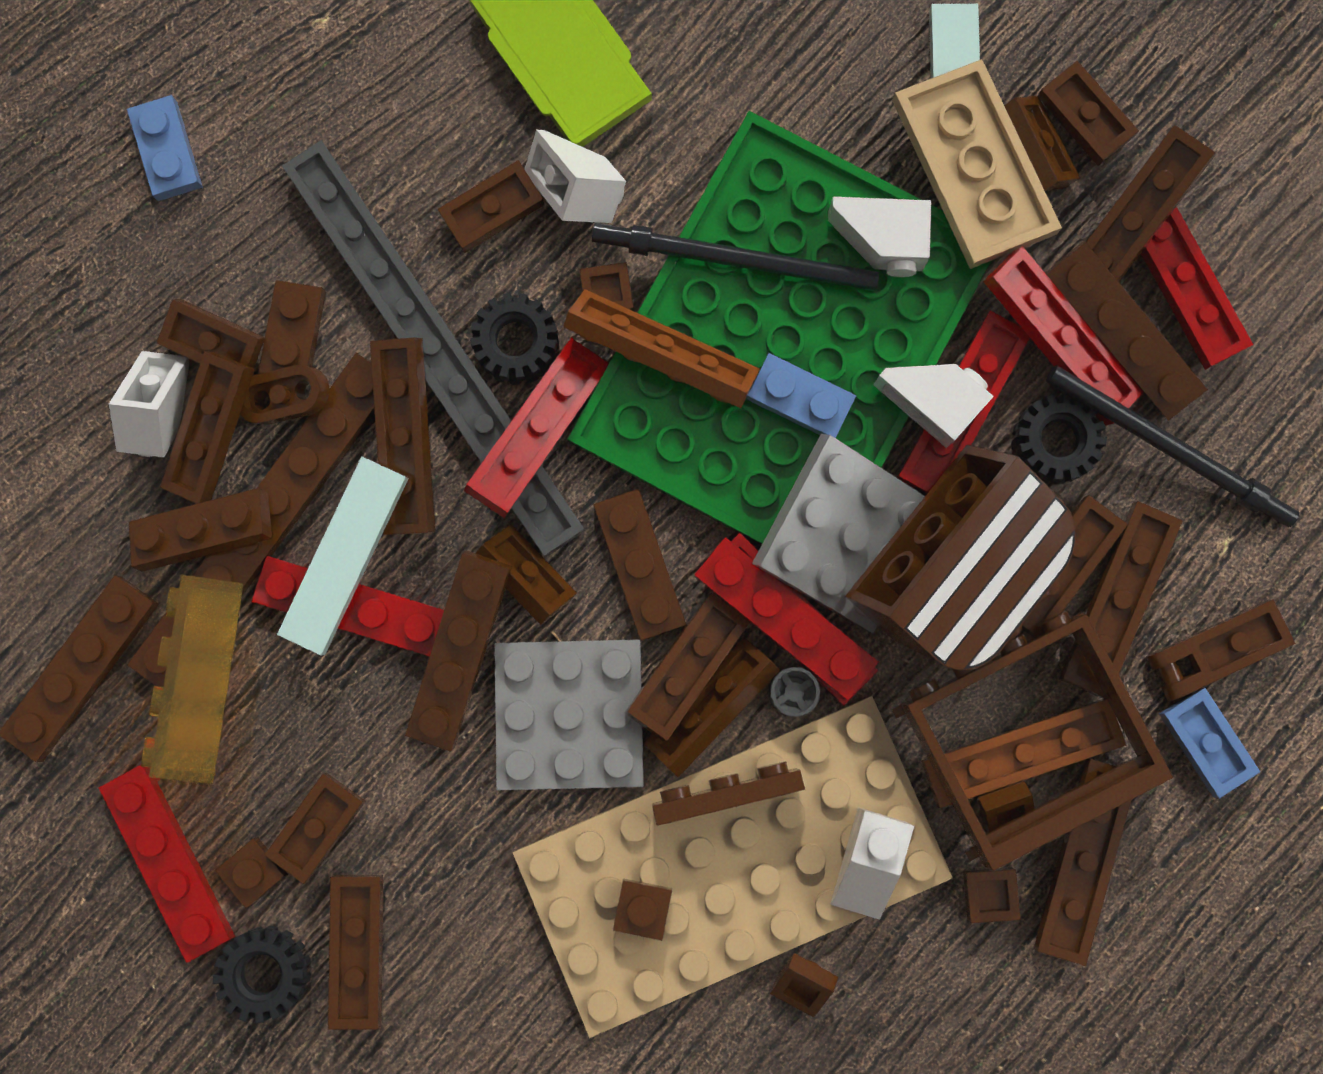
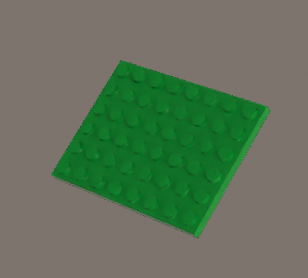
[567,111,991,545]

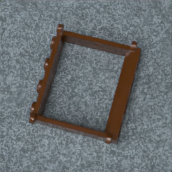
[891,611,1173,871]

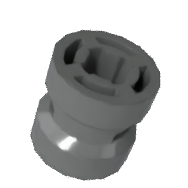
[768,667,820,717]

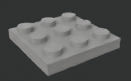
[752,434,925,633]
[495,640,644,790]

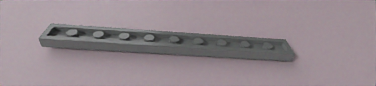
[282,140,585,558]

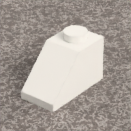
[525,129,626,223]
[828,197,931,277]
[109,351,189,457]
[873,364,994,448]
[830,807,914,920]

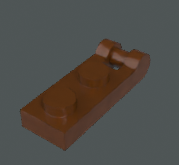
[1146,599,1296,701]

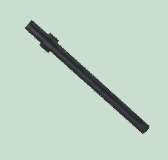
[592,223,879,291]
[1046,365,1299,528]

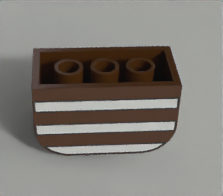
[845,445,1076,670]

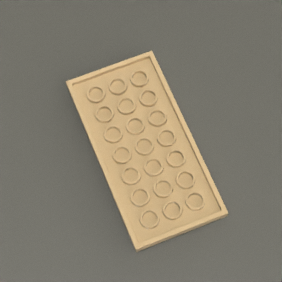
[512,696,953,1038]

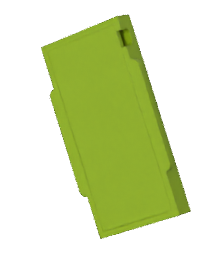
[469,0,652,147]

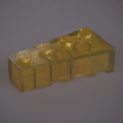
[141,575,243,787]

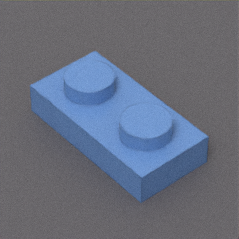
[127,95,203,201]
[747,353,856,438]
[1159,688,1260,798]

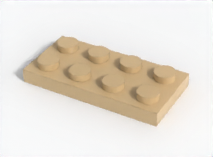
[892,59,1062,269]

